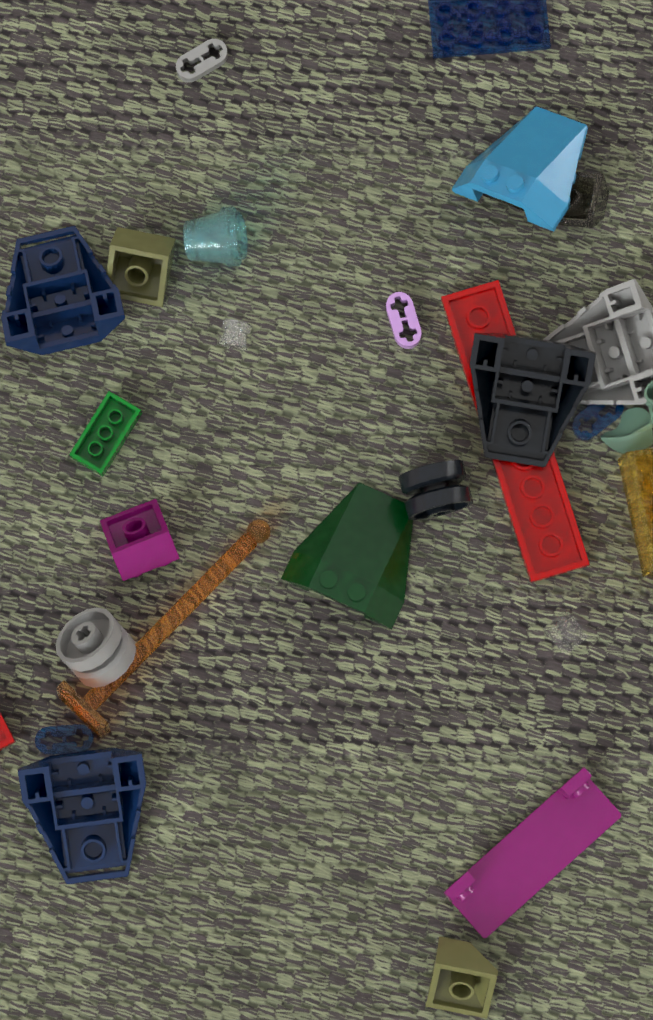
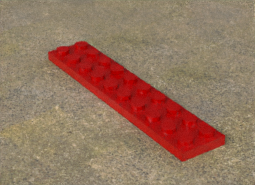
[441,280,590,583]

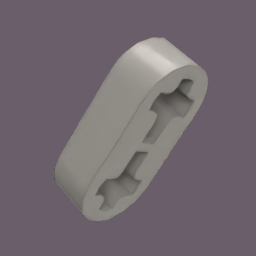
[176,39,228,82]

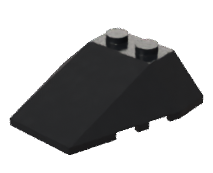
[470,333,596,467]

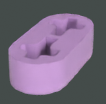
[386,292,422,349]

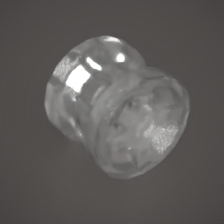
[218,319,252,351]

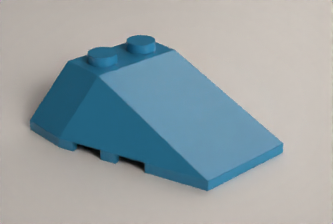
[452,106,588,232]

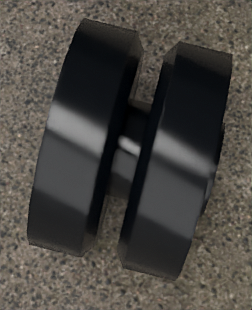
[398,460,473,520]

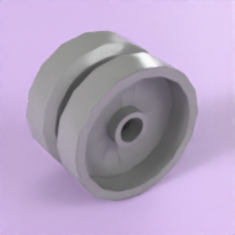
[55,607,136,688]

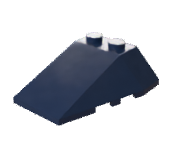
[1,226,125,355]
[18,748,146,884]

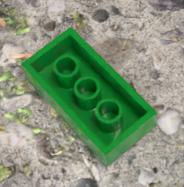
[69,391,142,477]

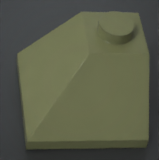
[426,936,498,1019]

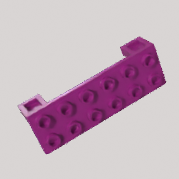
[443,767,622,938]

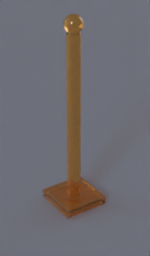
[56,519,271,738]

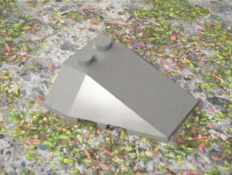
[543,279,653,405]

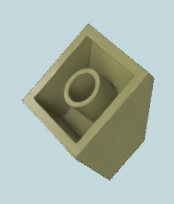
[107,227,176,307]

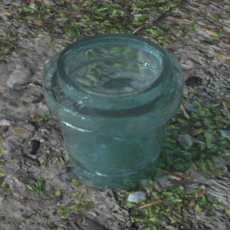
[183,206,248,267]

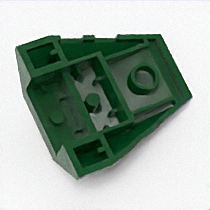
[281,482,413,630]

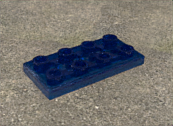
[428,0,551,59]

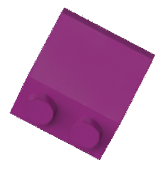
[100,499,180,581]

